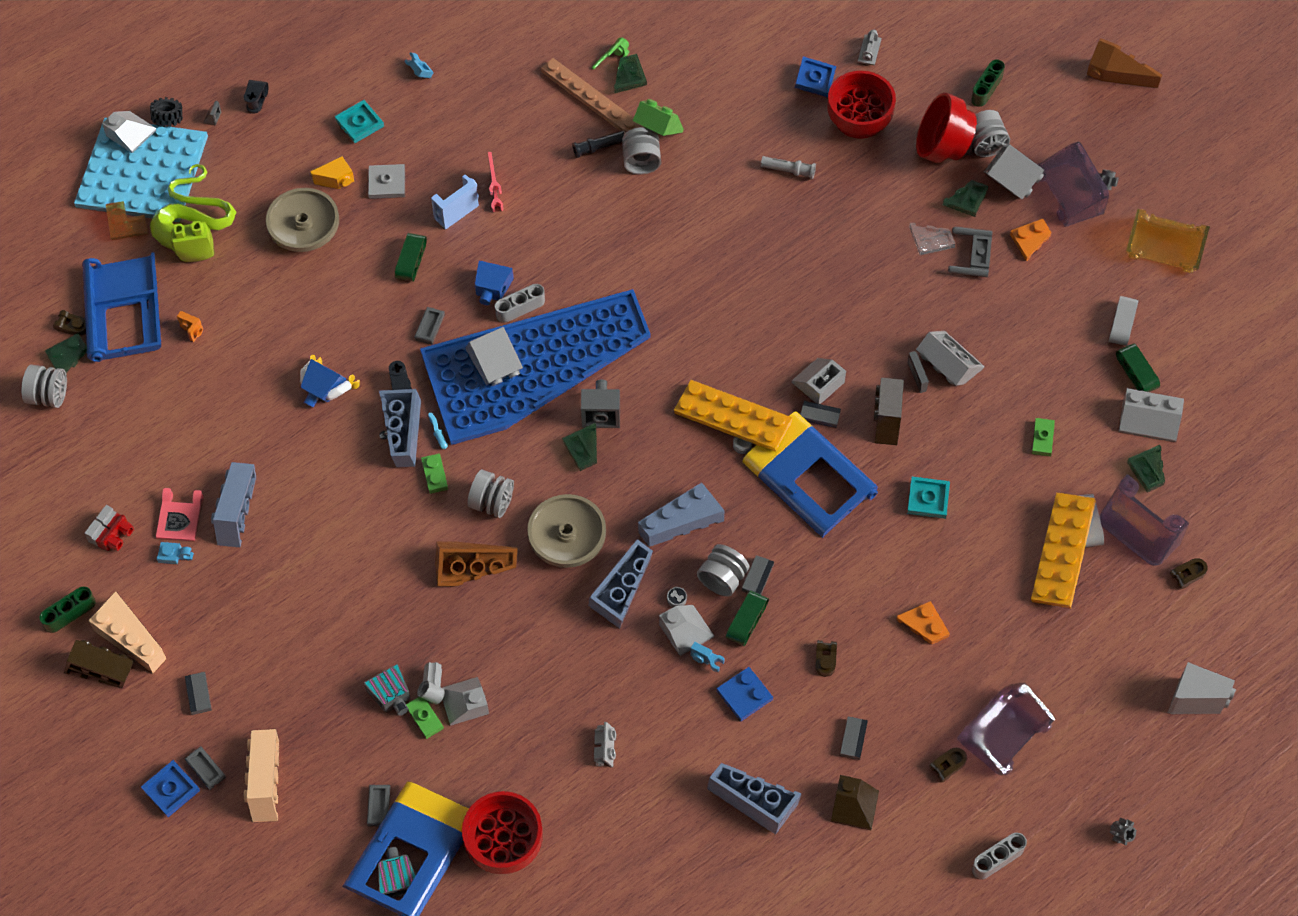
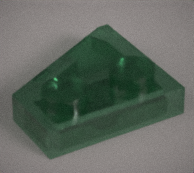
[614,54,647,93]
[943,180,989,217]
[45,333,87,376]
[562,423,597,471]
[1127,445,1165,493]

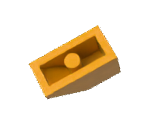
[311,156,355,189]

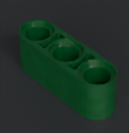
[971,59,1005,107]
[395,233,427,282]
[1116,343,1160,392]
[39,586,96,633]
[726,590,769,647]

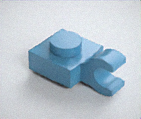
[405,52,434,78]
[157,542,194,564]
[691,642,725,672]

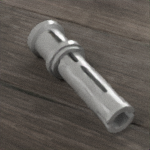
[761,156,816,179]

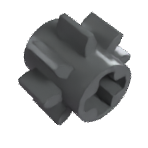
[1095,169,1119,190]
[1110,817,1137,845]

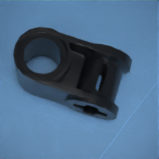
[243,80,269,114]
[389,361,412,390]

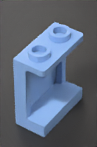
[431,175,479,230]

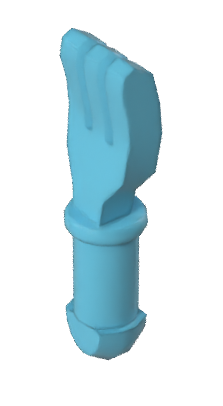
[428,413,448,449]

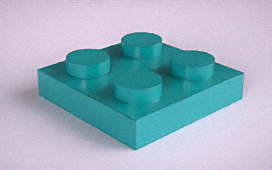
[335,100,384,143]
[907,476,950,519]

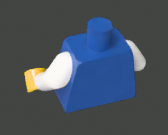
[300,355,360,408]

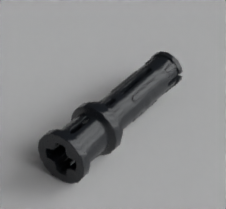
[572,131,625,158]

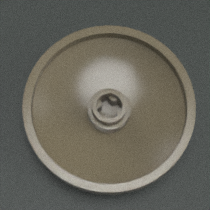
[266,188,339,252]
[528,494,606,568]

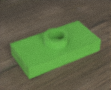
[1032,418,1055,456]
[406,697,444,739]

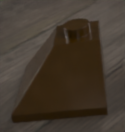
[831,775,879,831]

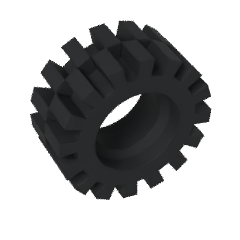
[150,97,183,127]

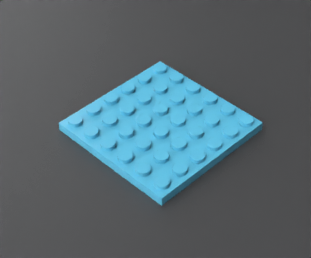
[74,118,208,222]

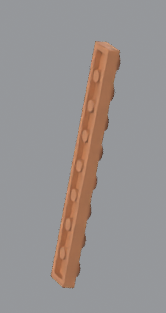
[541,58,646,134]

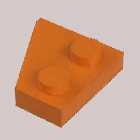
[1010,219,1051,261]
[896,601,950,645]

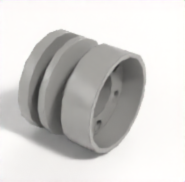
[972,110,1010,157]
[622,127,661,174]
[21,364,67,408]
[468,469,514,518]
[697,544,749,597]

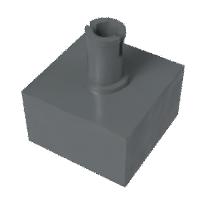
[581,379,620,428]

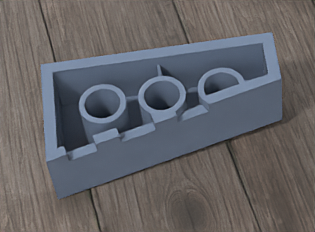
[379,389,421,467]
[211,462,256,548]
[638,483,725,547]
[588,540,653,629]
[707,763,801,835]

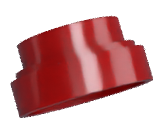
[827,70,896,139]
[916,92,977,163]
[462,791,543,874]

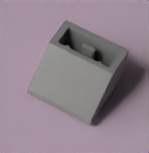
[791,358,846,404]

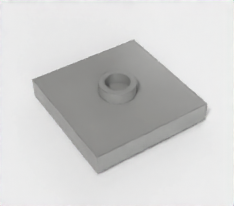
[368,164,405,199]

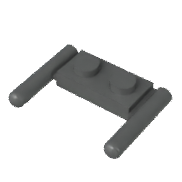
[948,227,992,277]

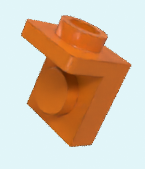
[177,311,203,342]

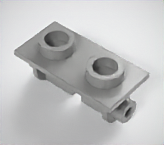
[858,30,882,66]
[594,722,616,767]

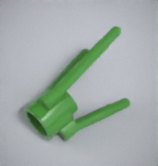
[592,37,630,73]

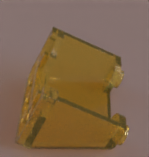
[1126,209,1210,273]

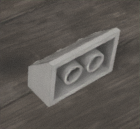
[916,331,985,385]
[1119,388,1184,442]

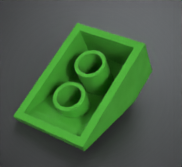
[633,99,684,136]

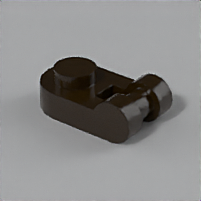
[53,310,86,336]
[1170,558,1208,589]
[815,640,837,677]
[929,747,967,782]

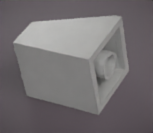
[984,143,1044,199]
[466,327,523,386]
[1167,662,1236,714]

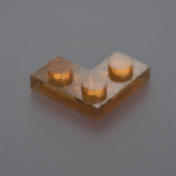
[106,201,148,240]

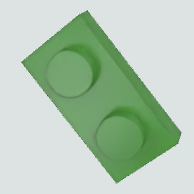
[421,453,448,494]

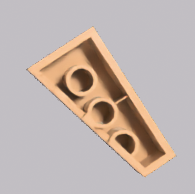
[89,592,166,673]
[244,729,279,822]

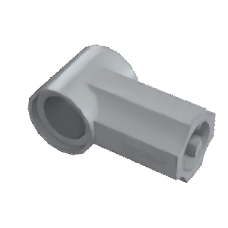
[417,662,445,705]

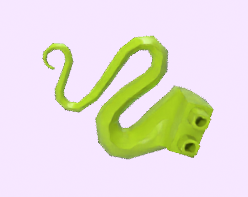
[150,164,237,262]

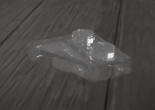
[909,223,955,255]

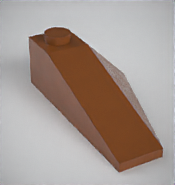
[1087,38,1162,88]
[435,541,517,586]

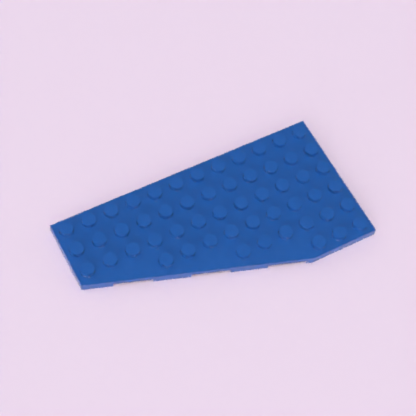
[420,289,651,445]

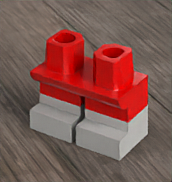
[84,505,134,551]

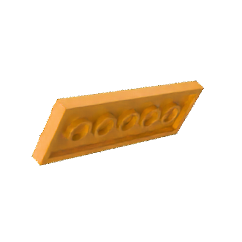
[674,380,793,452]
[1031,492,1096,608]

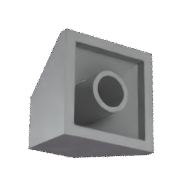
[102,111,156,153]
[659,605,714,656]
[442,677,489,726]

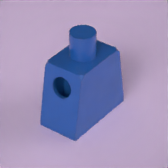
[475,261,514,305]

